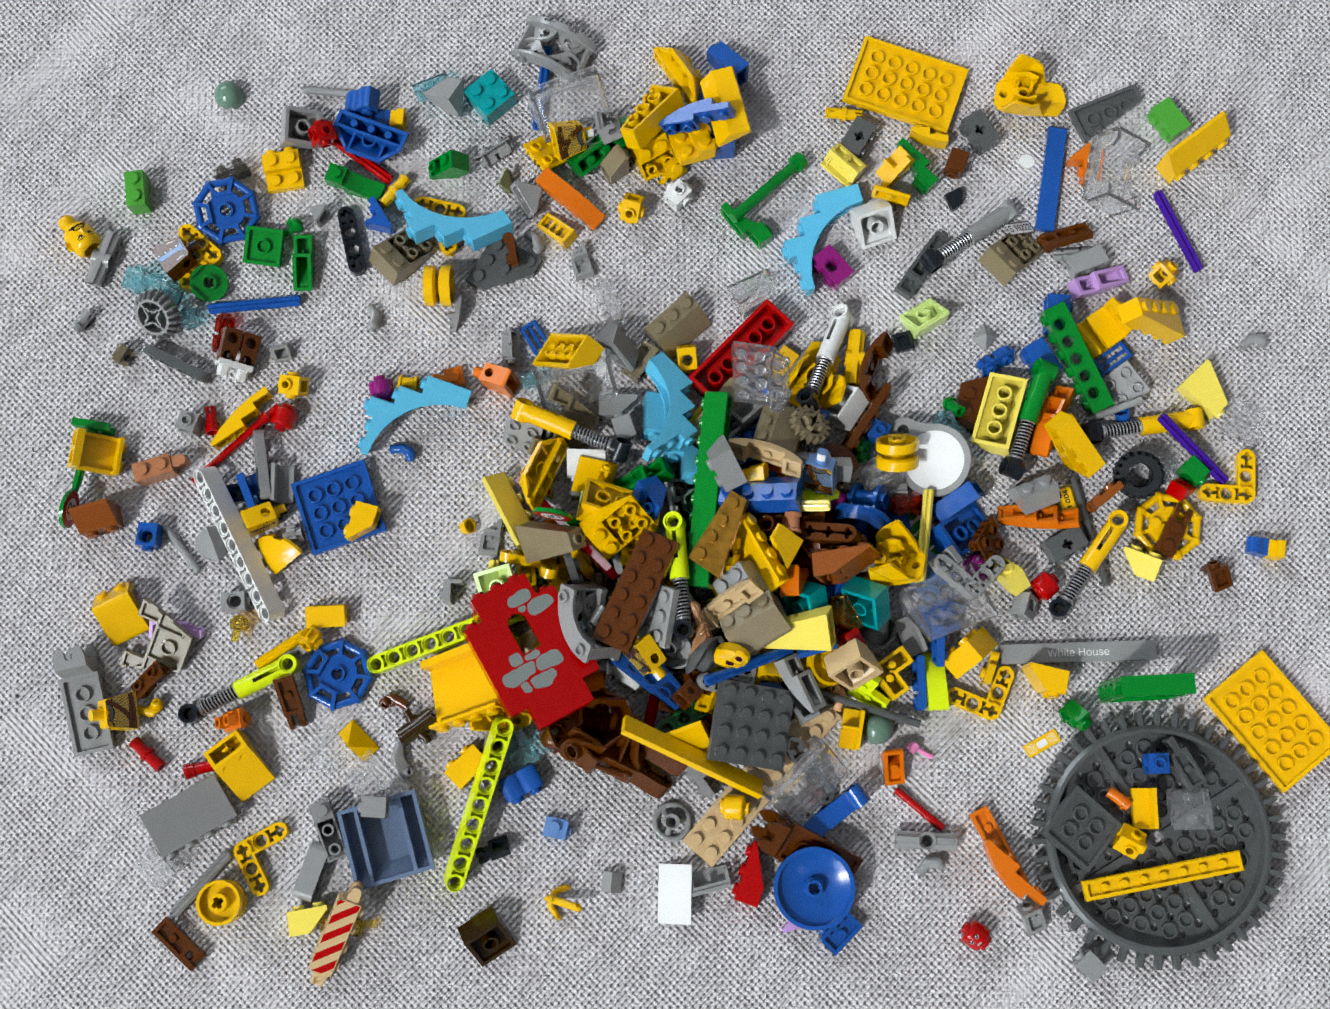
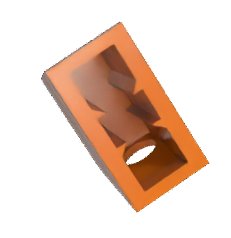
[473,362,520,398]

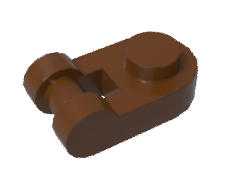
[502,232,520,268]

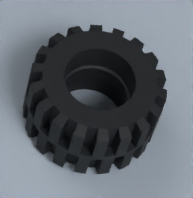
[1112,450,1166,499]

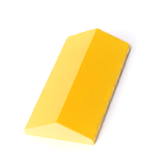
[700,66,752,148]

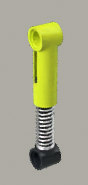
[663,511,697,642]
[178,654,301,724]

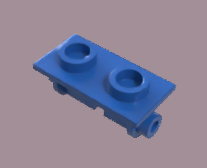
[975,346,1015,378]

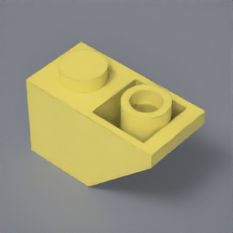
[1123,544,1165,582]
[991,555,1031,597]
[286,901,331,937]

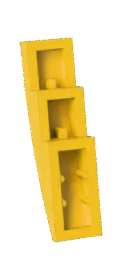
[210,386,273,451]

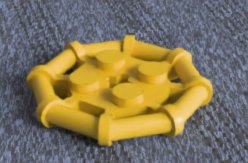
[1132,491,1203,561]

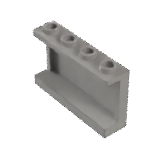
[139,774,237,861]

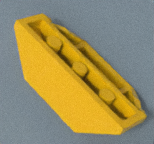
[653,47,703,104]
[519,437,569,510]

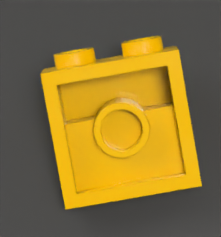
[668,123,718,166]
[261,147,306,194]

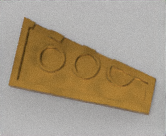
[688,490,749,580]

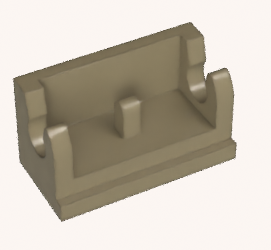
[621,340,660,384]

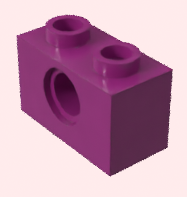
[812,244,854,291]

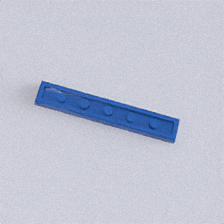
[1034,126,1067,233]

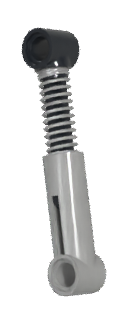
[919,198,1021,275]

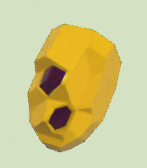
[714,642,750,668]

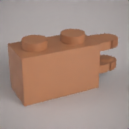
[131,453,191,487]

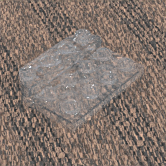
[731,341,792,413]

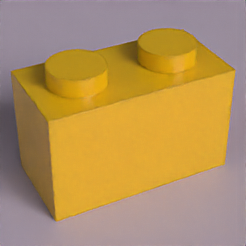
[444,744,491,790]

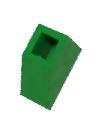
[428,149,469,180]

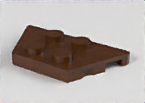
[954,376,989,434]

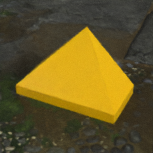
[338,720,380,762]

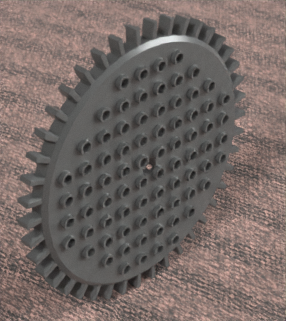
[1029,711,1286,970]

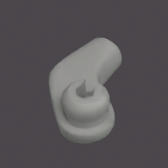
[391,743,414,779]

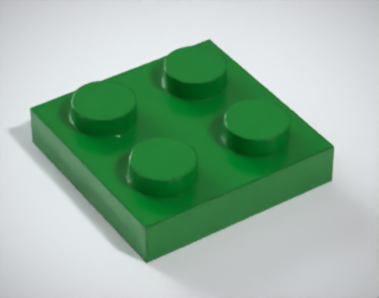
[243,225,285,268]

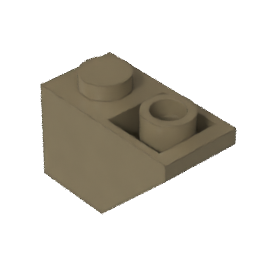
[600,144,630,185]

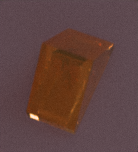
[829,594,864,631]

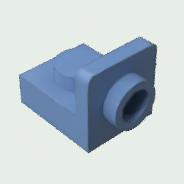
[542,816,573,841]

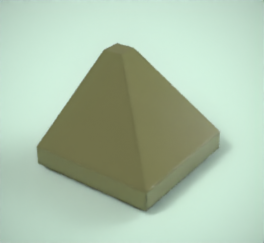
[497,167,514,194]

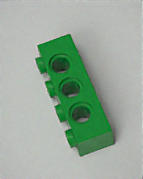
[566,117,627,177]

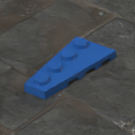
[610,638,681,711]

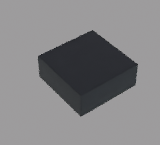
[891,330,915,355]

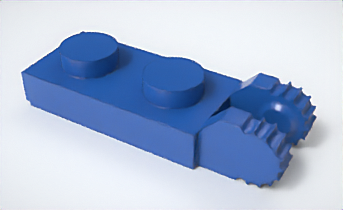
[911,655,927,711]

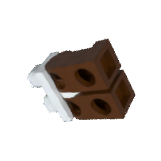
[214,326,262,383]

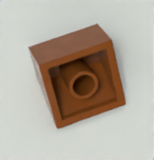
[68,498,124,539]

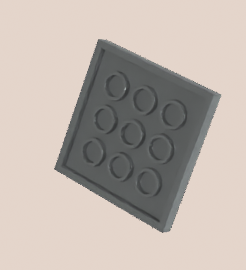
[706,680,795,771]

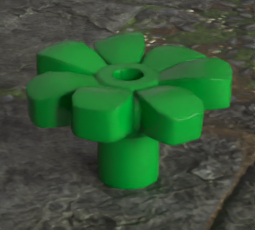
[852,439,871,463]

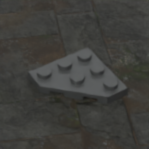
[466,239,543,291]

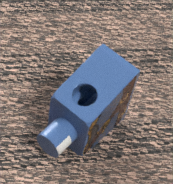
[802,448,837,496]

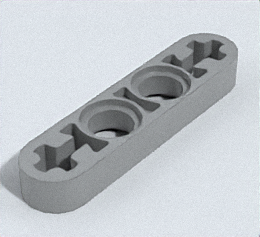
[252,430,270,500]

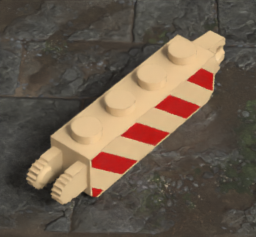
[309,880,365,987]

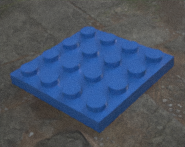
[291,459,388,556]

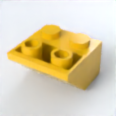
[628,130,675,182]

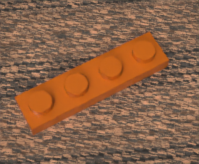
[968,805,1027,877]

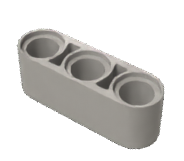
[292,840,328,903]

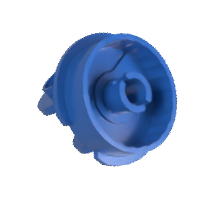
[834,482,891,542]

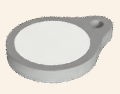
[890,417,973,497]

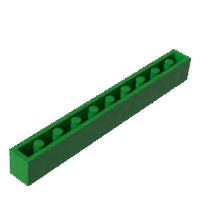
[686,391,733,590]

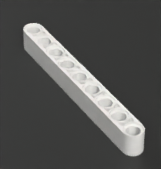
[193,466,285,622]

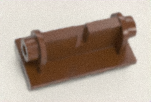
[131,659,170,700]

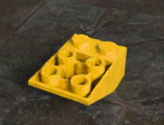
[579,495,654,559]
[203,729,275,802]

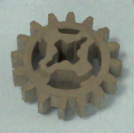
[789,405,831,445]

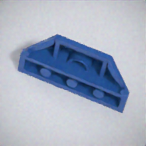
[333,109,409,164]

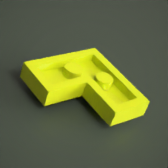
[847,676,890,709]

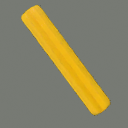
[254,630,303,669]

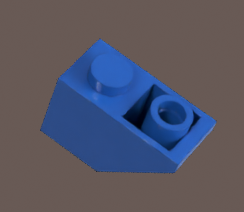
[632,476,667,521]

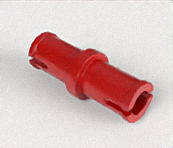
[129,737,166,772]

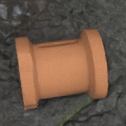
[784,511,802,534]

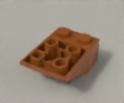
[812,542,881,586]

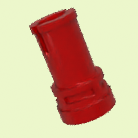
[204,406,220,435]
[183,761,215,780]

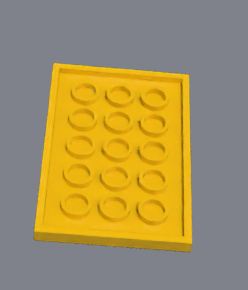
[842,36,969,134]
[1202,650,1330,793]

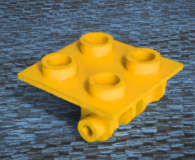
[523,132,567,171]
[571,455,618,493]

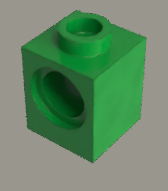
[1175,455,1210,486]

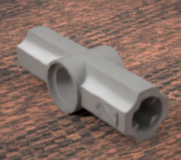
[84,230,122,288]
[895,830,958,851]

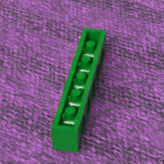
[1039,301,1115,414]

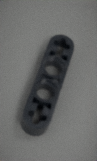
[337,206,367,276]

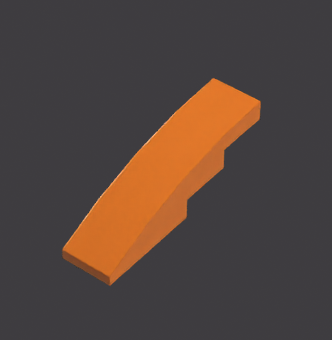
[534,167,605,230]
[997,505,1080,529]

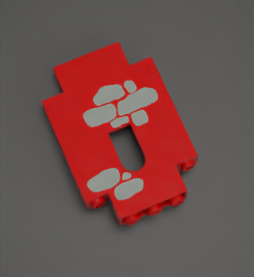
[463,573,600,731]

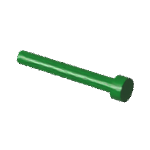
[729,152,808,223]

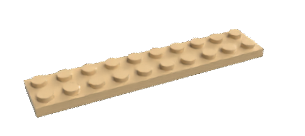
[682,708,841,867]

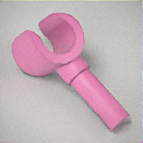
[905,742,933,759]

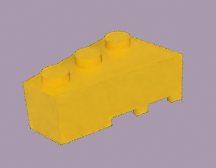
[1044,411,1106,478]

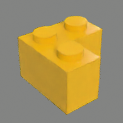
[945,626,998,679]
[878,645,914,702]

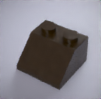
[457,905,517,967]

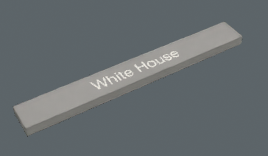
[998,640,1158,665]

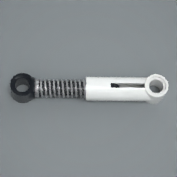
[796,303,855,411]

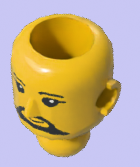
[58,215,101,258]

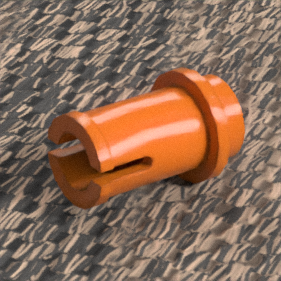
[1105,786,1133,811]

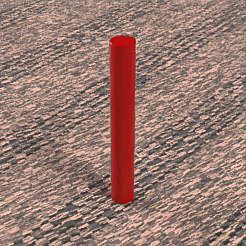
[893,787,945,831]

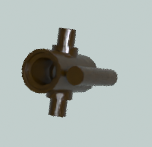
[396,707,437,746]

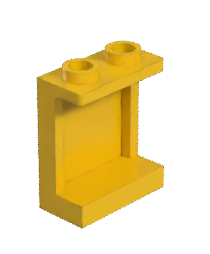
[67,427,127,477]

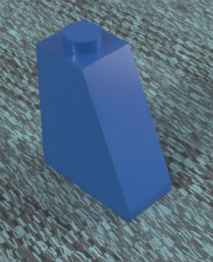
[707,41,749,87]
[932,480,986,522]

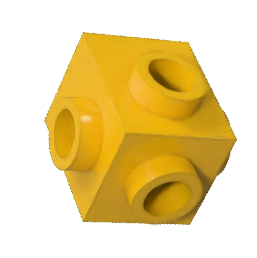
[618,192,646,224]
[1148,259,1181,289]
[278,371,310,399]
[1112,823,1147,860]

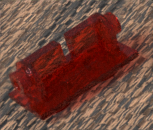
[211,312,235,352]
[888,495,923,516]

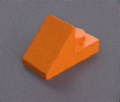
[1066,143,1092,185]
[780,565,809,597]
[880,748,905,786]

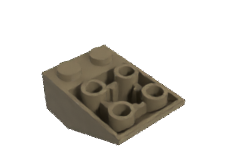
[369,229,438,286]
[978,233,1045,286]

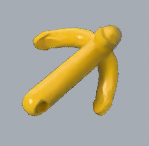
[544,885,582,920]

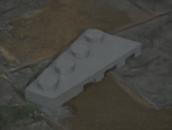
[1068,84,1143,144]

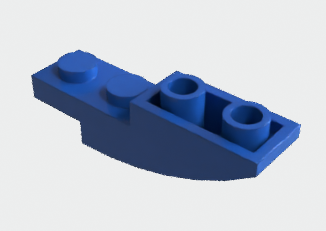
[659,98,736,135]

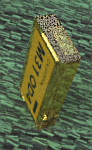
[1056,484,1082,522]

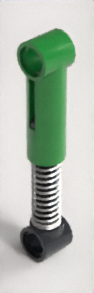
[999,358,1058,481]

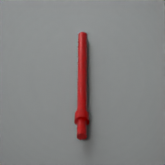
[191,403,279,483]

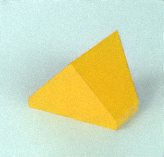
[770,523,804,569]

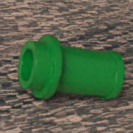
[942,397,966,417]

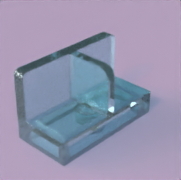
[496,725,540,771]

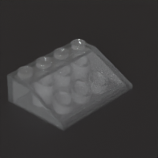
[897,563,999,642]

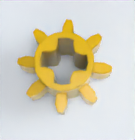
[298,627,323,652]

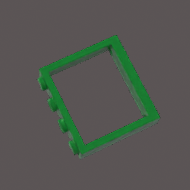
[1096,673,1196,703]

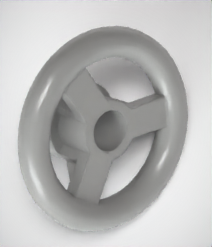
[652,802,692,842]

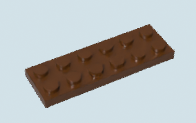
[592,528,680,654]

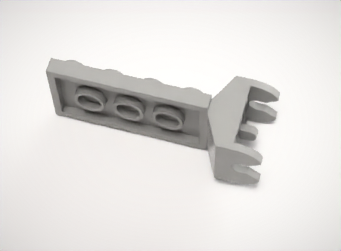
[53,644,116,757]

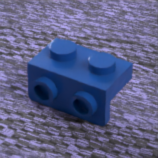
[817,912,863,956]

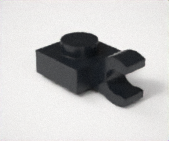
[475,835,511,864]

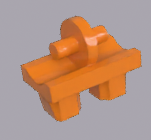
[215,708,251,733]

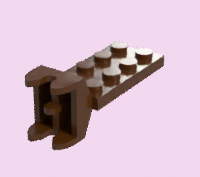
[821,382,892,485]
[751,809,863,876]

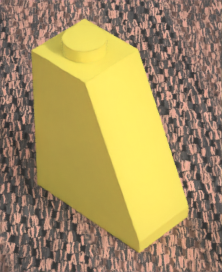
[1176,359,1228,421]

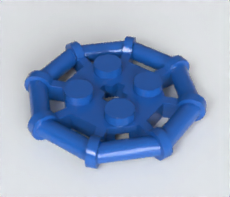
[191,176,262,245]
[302,638,375,711]

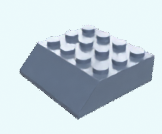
[337,789,435,889]

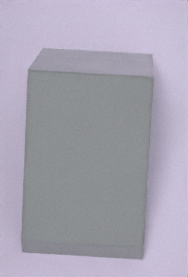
[510,180,542,219]

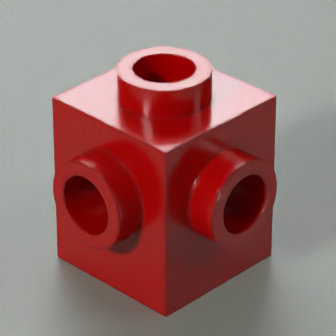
[308,119,337,148]

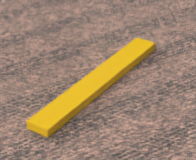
[621,715,763,799]
[1080,850,1244,902]

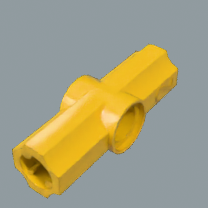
[844,329,865,387]

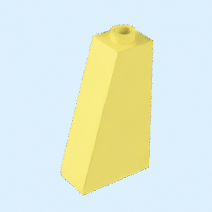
[764,605,837,651]

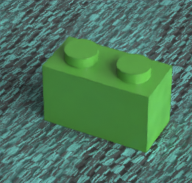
[1146,97,1191,144]
[124,170,152,215]

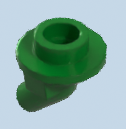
[284,217,304,238]

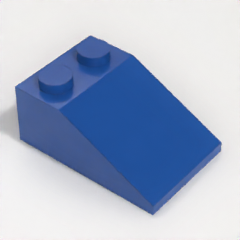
[930,503,988,557]

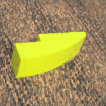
[922,652,949,711]

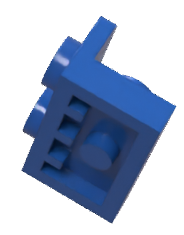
[235,472,272,508]

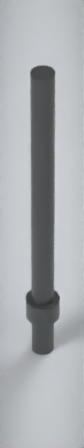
[1069,475,1111,587]
[819,688,921,728]

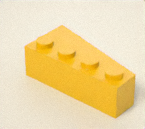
[620,84,685,150]
[1117,297,1186,345]

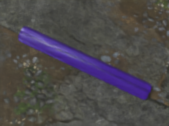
[1153,190,1204,273]
[1157,413,1229,484]

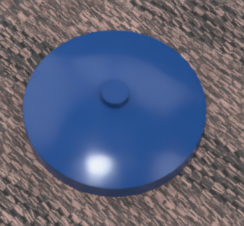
[773,846,856,931]

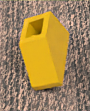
[343,501,382,542]

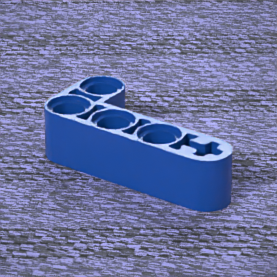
[802,783,871,836]

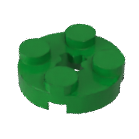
[189,264,228,302]

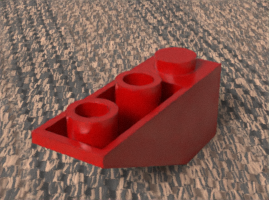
[731,841,764,908]

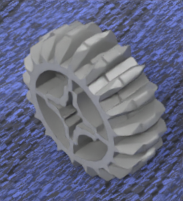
[132,289,183,340]

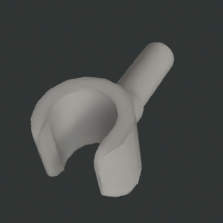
[282,645,311,657]

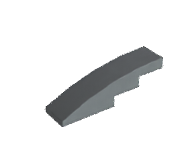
[894,230,951,301]

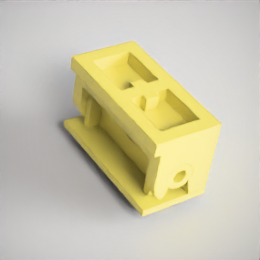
[820,142,867,187]

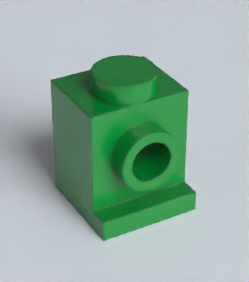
[1058,699,1093,732]

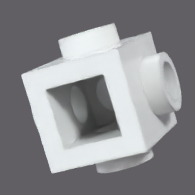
[663,179,692,212]

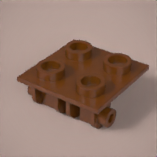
[968,516,1005,570]

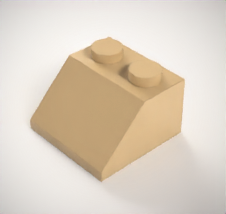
[823,638,884,691]

